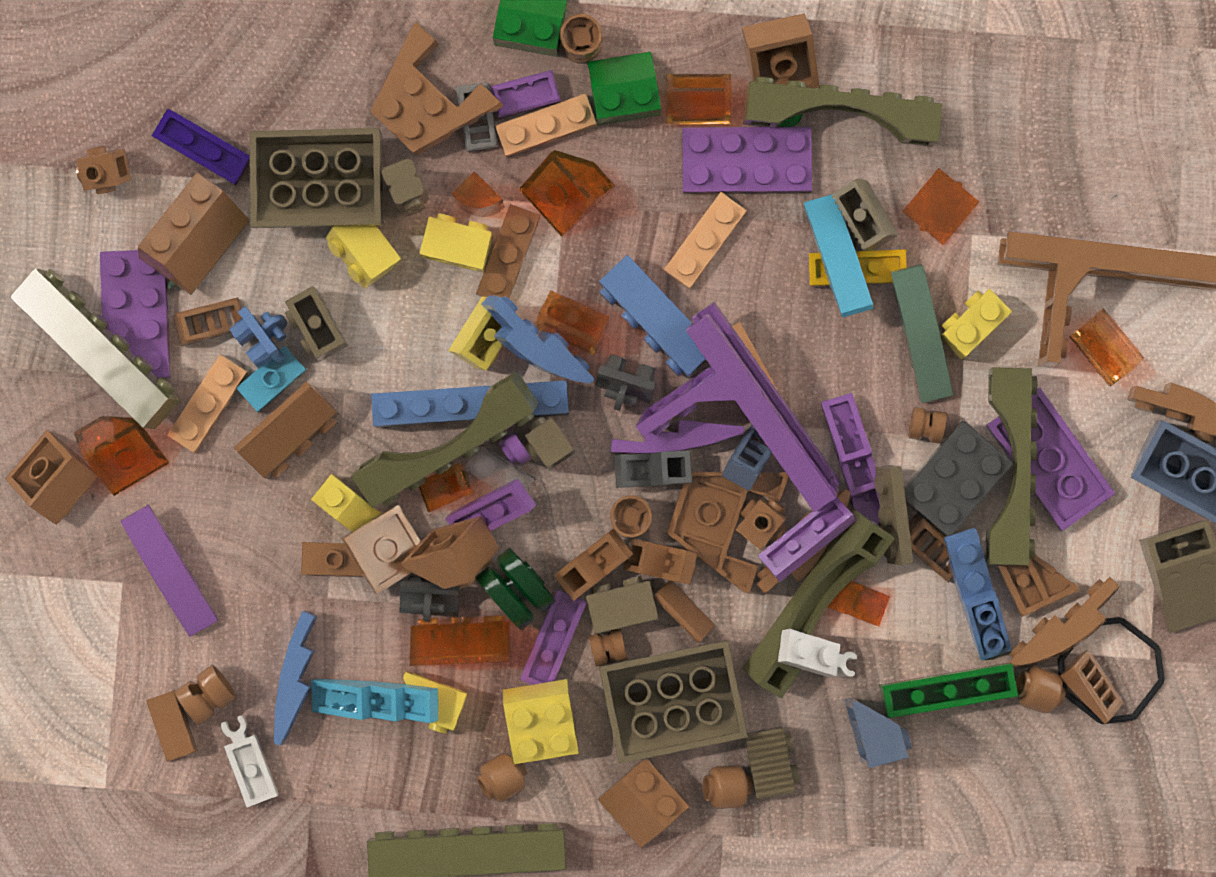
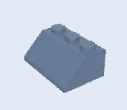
[1130,420,1216,524]
[844,698,912,768]

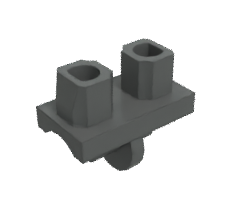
[595,354,656,411]
[399,576,459,622]

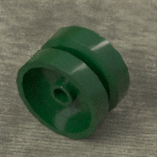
[476,547,556,631]

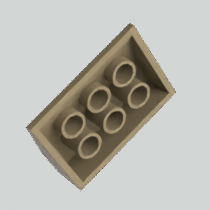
[249,128,383,228]
[599,640,748,764]

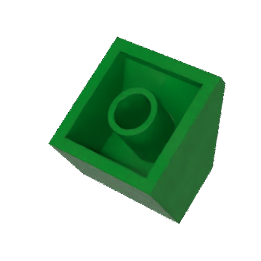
[493,0,568,57]
[587,51,661,125]

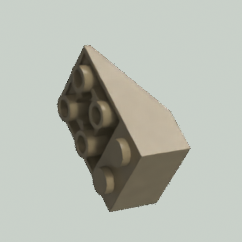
[1139,520,1216,633]

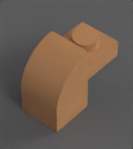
[553,529,633,601]
[623,538,697,585]

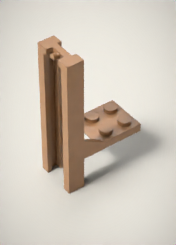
[997,231,1216,368]

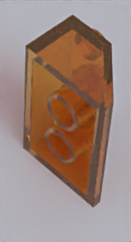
[409,615,512,666]

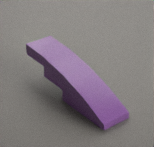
[821,393,881,525]
[611,420,744,454]
[121,504,218,637]

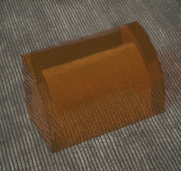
[666,74,732,124]
[451,171,505,217]
[1069,308,1144,387]

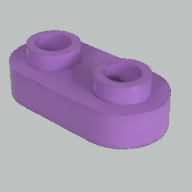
[498,427,532,466]

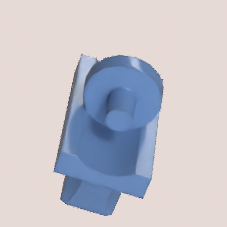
[229,306,287,369]

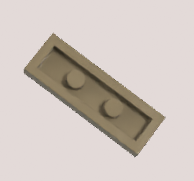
[874,465,914,566]

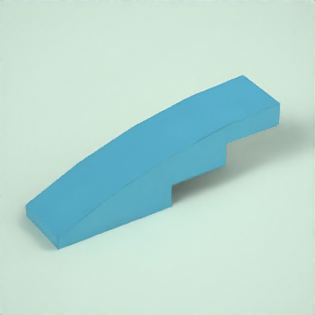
[803,194,874,318]
[311,679,438,723]

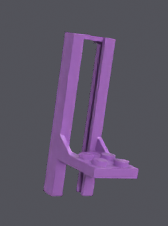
[636,301,840,512]

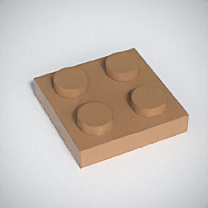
[341,504,421,594]

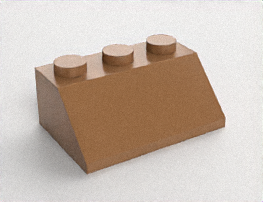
[138,173,250,295]
[233,381,340,479]

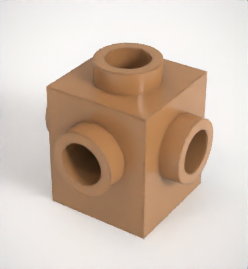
[76,146,131,194]
[735,497,788,550]

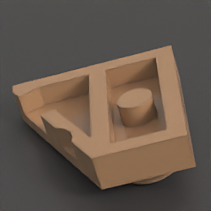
[996,553,1079,617]

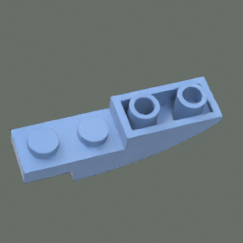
[481,295,594,384]
[944,528,1012,661]

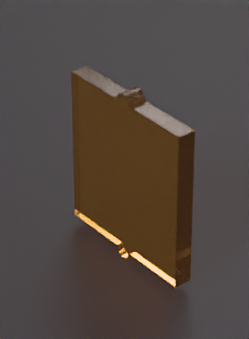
[902,168,979,245]

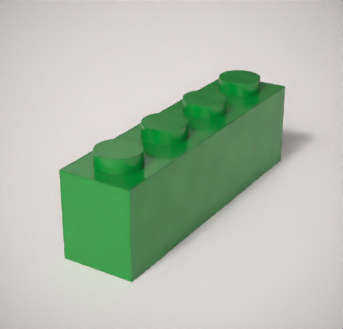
[879,663,1018,718]

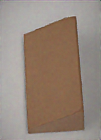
[654,580,714,642]
[146,690,198,762]

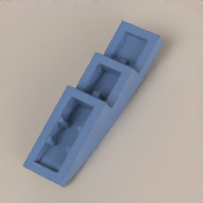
[274,611,318,746]

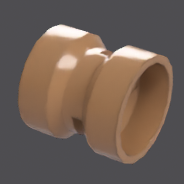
[908,407,947,444]
[589,628,628,667]

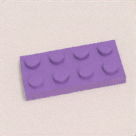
[682,127,812,193]
[100,250,171,379]
[986,388,1116,531]

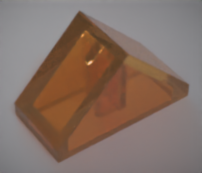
[419,463,475,512]
[827,581,890,627]

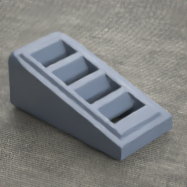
[722,424,772,490]

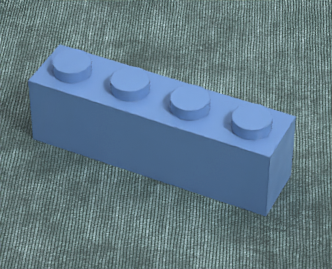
[599,255,706,378]

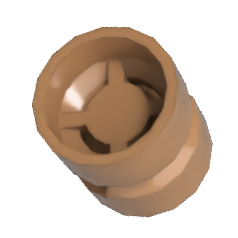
[560,14,602,64]
[610,495,652,538]
[175,664,237,725]

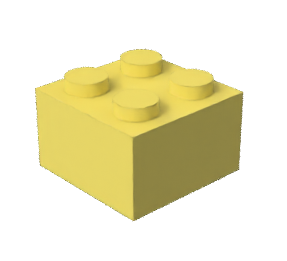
[503,679,579,764]

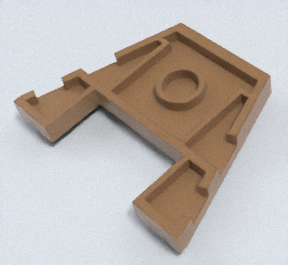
[370,22,503,156]
[666,472,789,594]

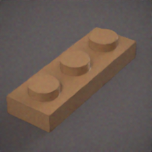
[476,204,541,298]

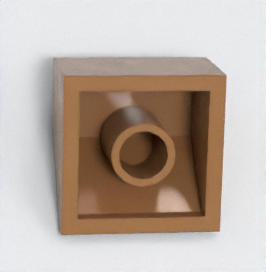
[742,13,819,88]
[5,430,98,525]
[402,516,500,589]
[597,758,690,848]

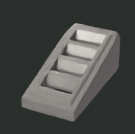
[456,81,498,152]

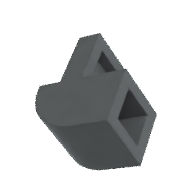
[614,450,692,488]

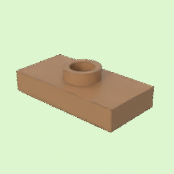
[301,542,364,576]

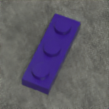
[151,108,250,186]

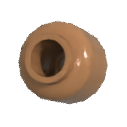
[1016,667,1066,713]
[477,753,528,802]
[703,765,753,809]

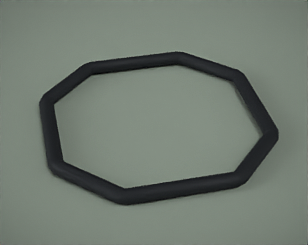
[1057,617,1165,724]

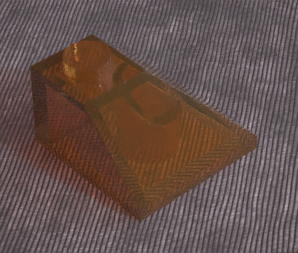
[519,150,615,237]
[73,416,169,496]

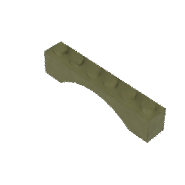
[742,77,943,147]
[986,367,1038,565]
[351,371,538,508]
[742,509,895,698]

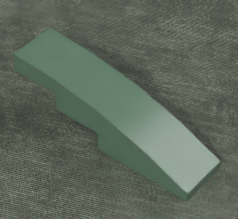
[891,264,953,403]

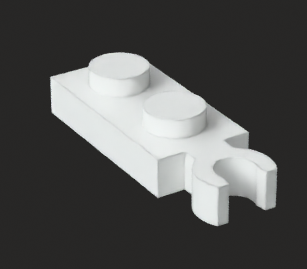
[778,629,857,677]
[221,715,279,807]

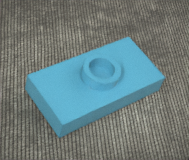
[236,345,307,413]

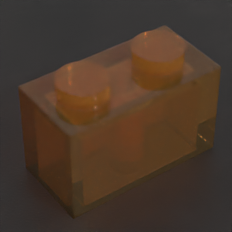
[536,290,609,356]

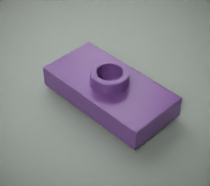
[490,70,561,119]

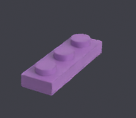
[445,479,536,531]
[758,496,856,582]
[520,589,587,685]

